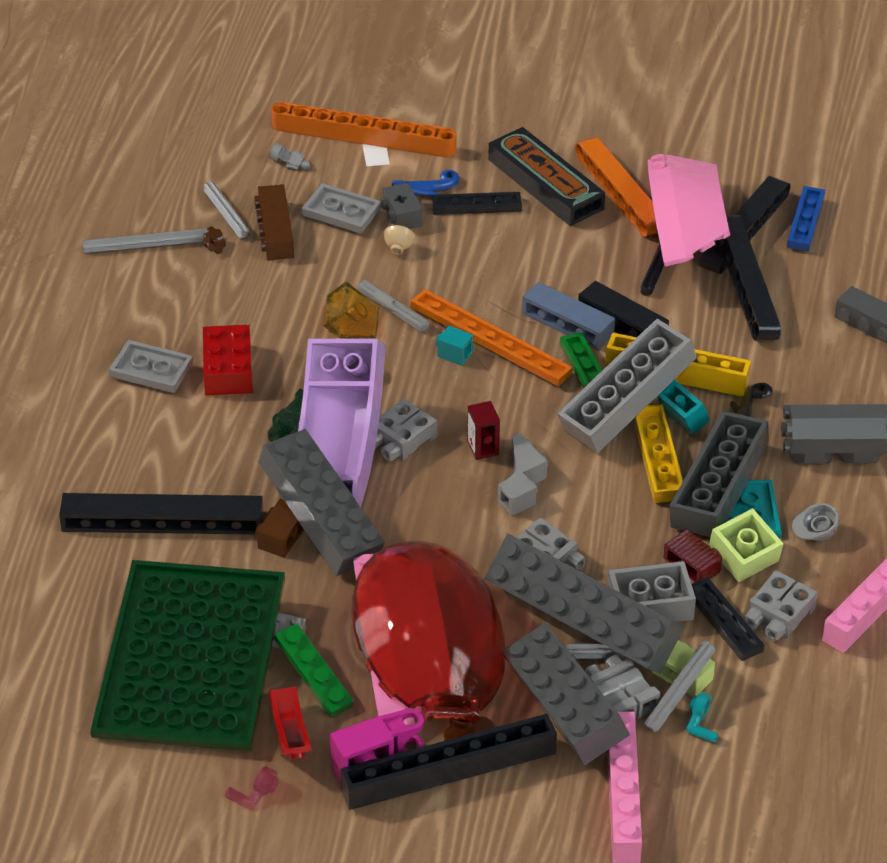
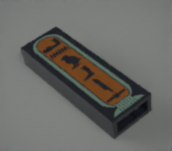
[488,127,605,226]

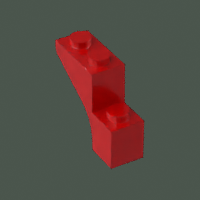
[268,686,311,760]

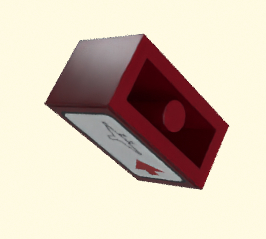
[467,401,500,460]

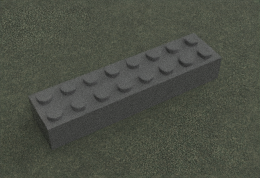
[484,533,685,674]

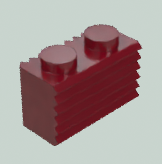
[663,529,722,582]

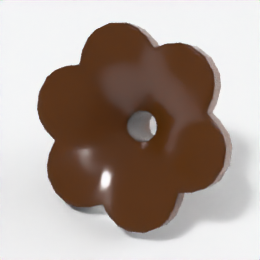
[203,226,226,254]

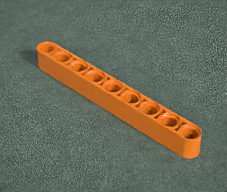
[271,102,457,157]

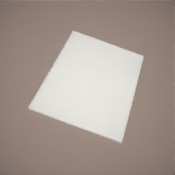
[362,144,390,166]

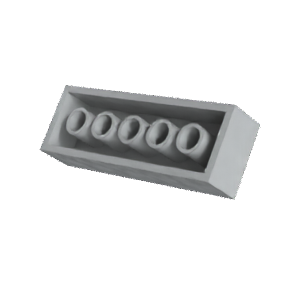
[557,319,697,453]

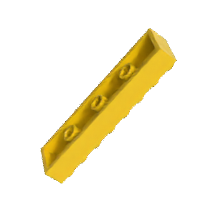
[633,404,683,503]

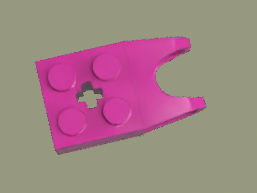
[330,709,424,785]

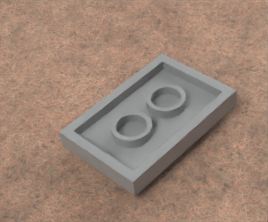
[302,183,381,234]
[109,340,193,393]

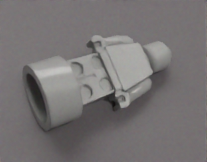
[269,143,311,170]

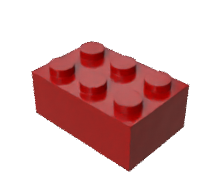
[203,325,253,396]

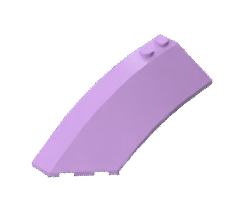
[298,339,386,507]

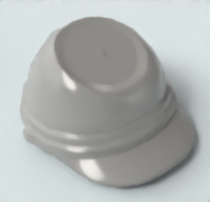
[792,503,840,542]

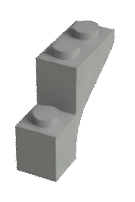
[498,432,548,516]

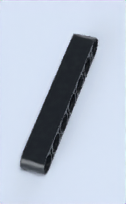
[699,176,791,274]
[718,215,781,341]

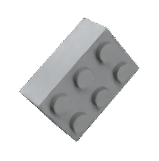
[607,561,696,622]

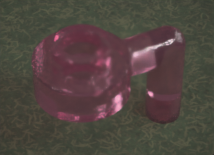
[225,766,279,810]

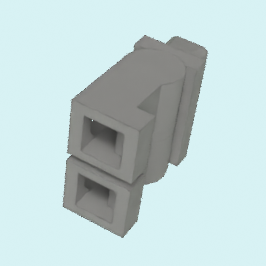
[375,398,438,462]
[517,517,585,570]
[744,570,818,642]
[585,654,661,720]

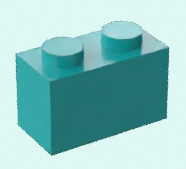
[657,379,710,436]

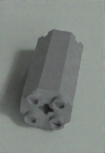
[781,404,887,464]

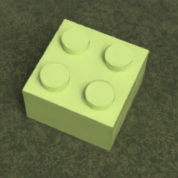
[709,508,783,583]

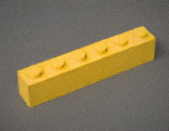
[605,333,751,397]

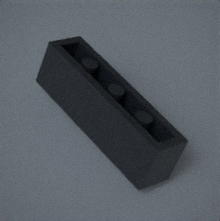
[578,280,669,337]

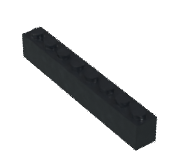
[59,493,264,535]
[340,713,557,810]

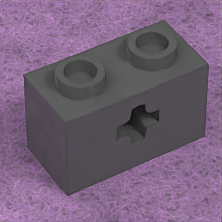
[380,183,422,229]

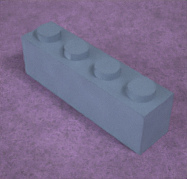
[522,282,615,351]

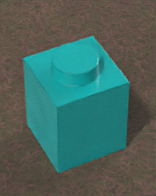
[436,326,474,366]

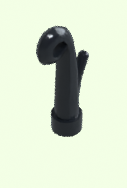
[730,383,773,417]

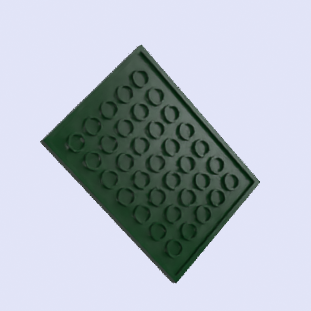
[90,560,285,752]

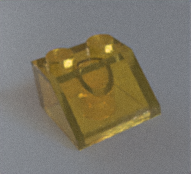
[323,281,379,339]

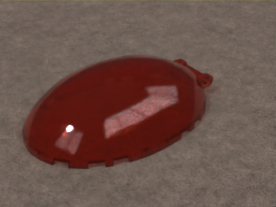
[351,540,506,723]

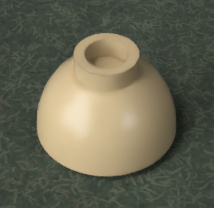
[384,225,415,255]

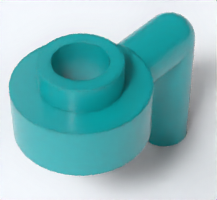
[686,692,719,743]

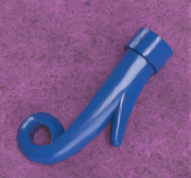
[392,169,460,197]

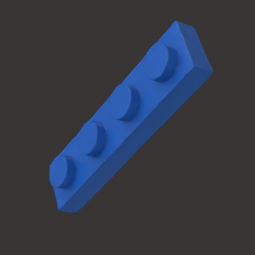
[787,186,826,251]

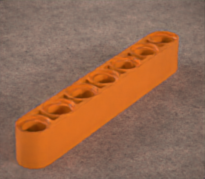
[575,137,658,237]

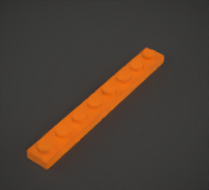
[410,289,573,386]

